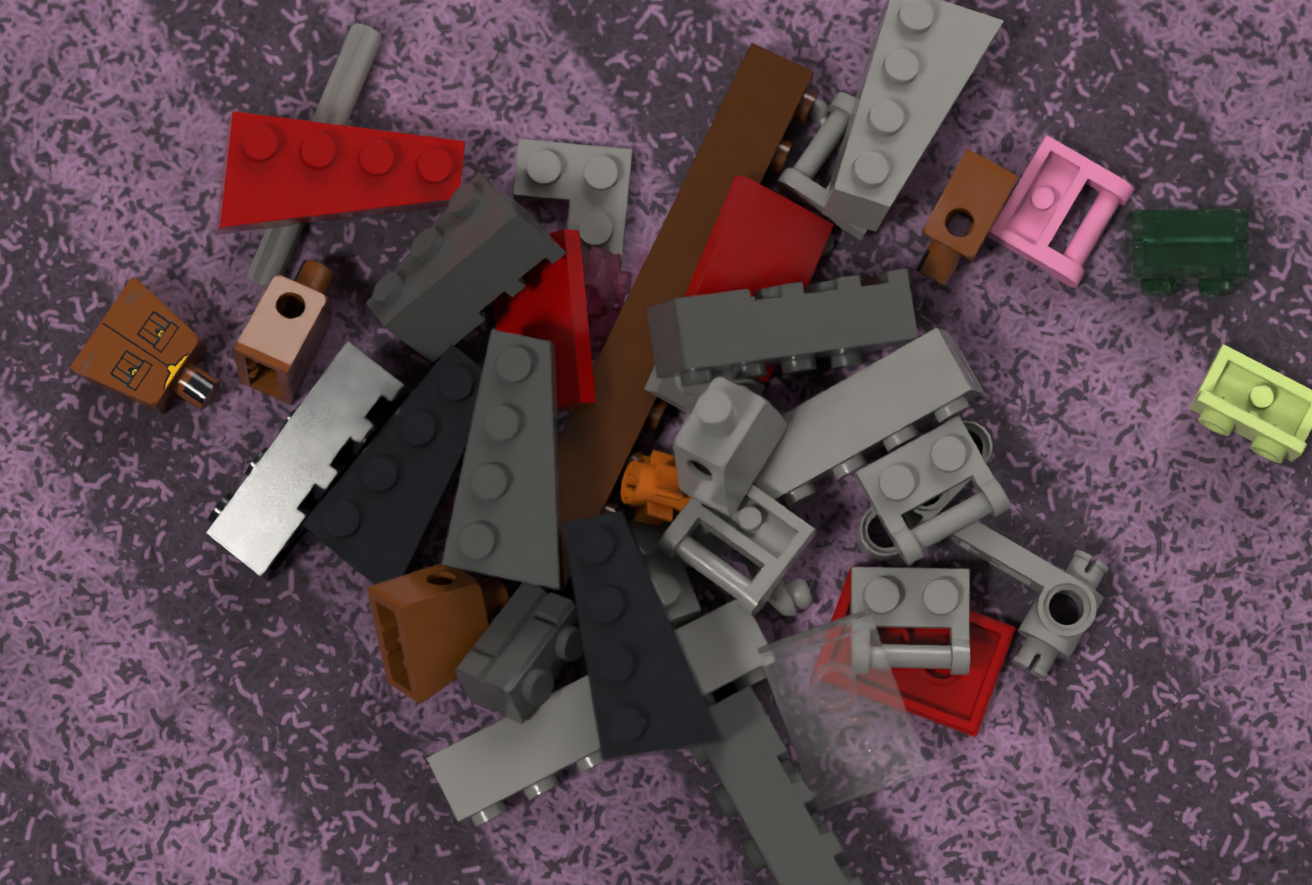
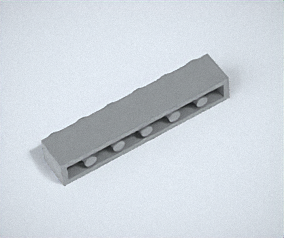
[426,599,775,828]

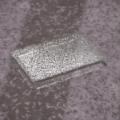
[757,608,929,811]

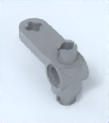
[946,521,1109,680]

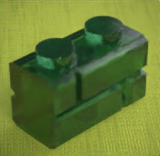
[1124,209,1250,297]

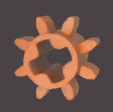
[621,450,691,527]

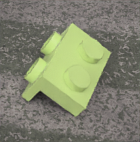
[1189,344,1312,463]

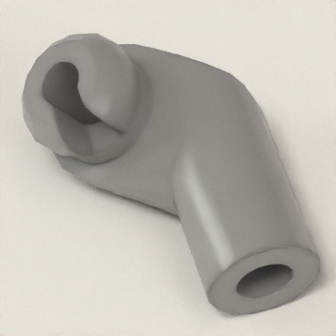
[741,554,813,616]

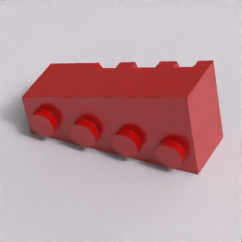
[216,111,465,235]

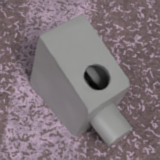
[673,376,788,518]

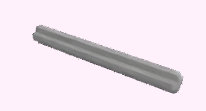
[247,23,382,289]

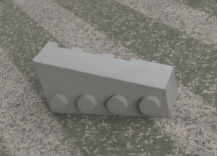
[821,0,1004,232]
[754,328,984,509]

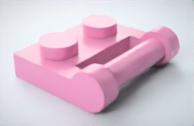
[987,135,1134,288]

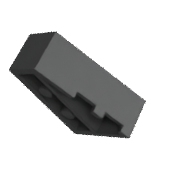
[366,171,566,363]

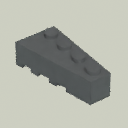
[646,269,918,386]
[442,329,564,589]
[689,686,863,885]

